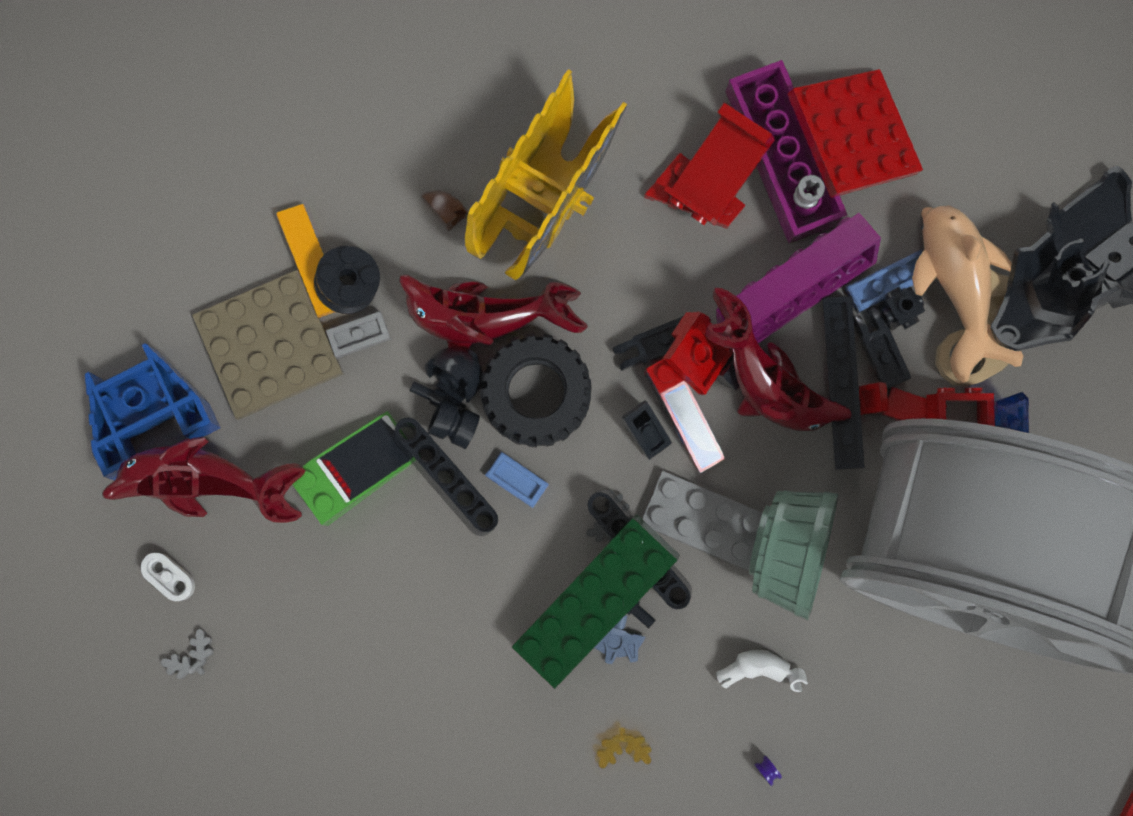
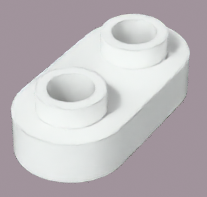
[141,553,195,601]

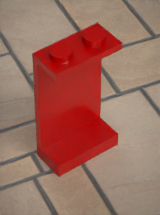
[664,103,775,226]

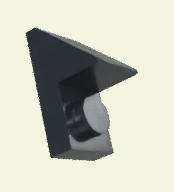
[621,400,672,460]

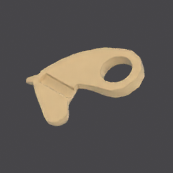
[935,270,1009,387]

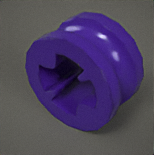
[754,755,783,786]

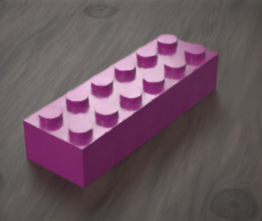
[725,60,848,244]
[716,213,881,343]

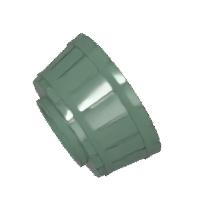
[749,490,839,621]

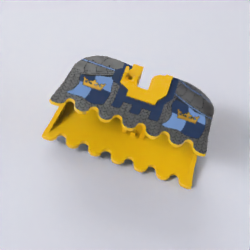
[465,69,628,281]

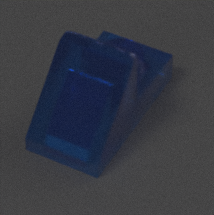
[994,391,1029,433]

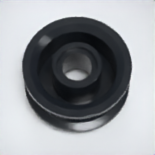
[314,246,380,314]

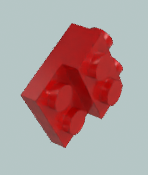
[663,311,733,395]

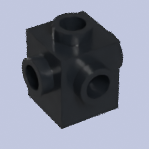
[878,286,925,331]

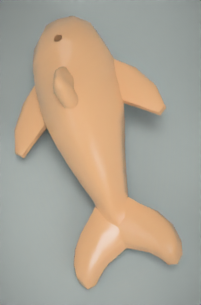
[912,205,1024,383]

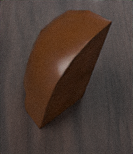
[421,190,469,231]

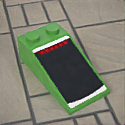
[292,411,421,526]

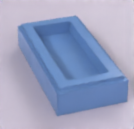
[485,452,549,508]

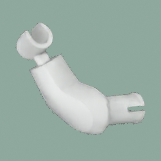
[716,650,808,692]

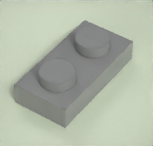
[326,311,391,359]

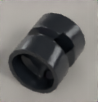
[427,399,480,449]

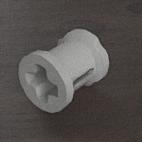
[793,175,825,209]

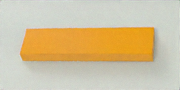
[276,204,335,318]

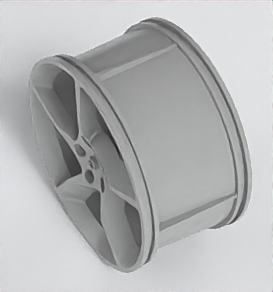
[840,419,1133,675]

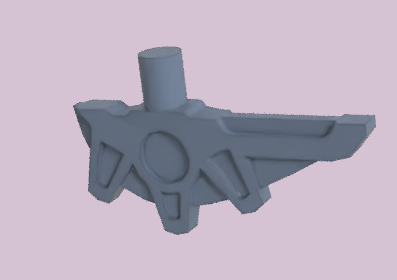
[594,615,646,664]

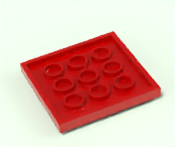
[787,69,923,198]

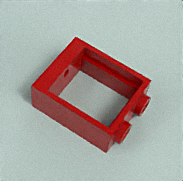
[926,388,995,426]

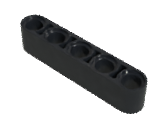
[393,417,498,536]
[587,489,692,610]

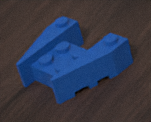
[85,343,221,480]

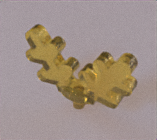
[597,727,652,768]

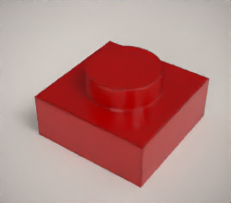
[859,382,889,415]

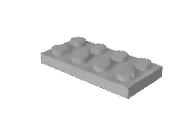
[642,471,763,570]

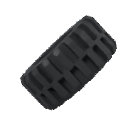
[480,333,592,448]

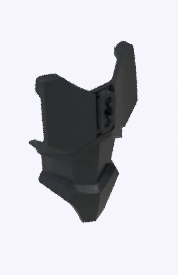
[990,166,1133,351]

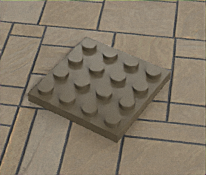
[192,270,344,420]

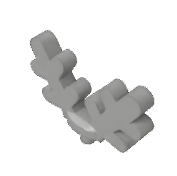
[161,629,214,679]

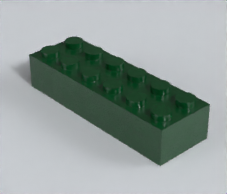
[511,514,680,689]

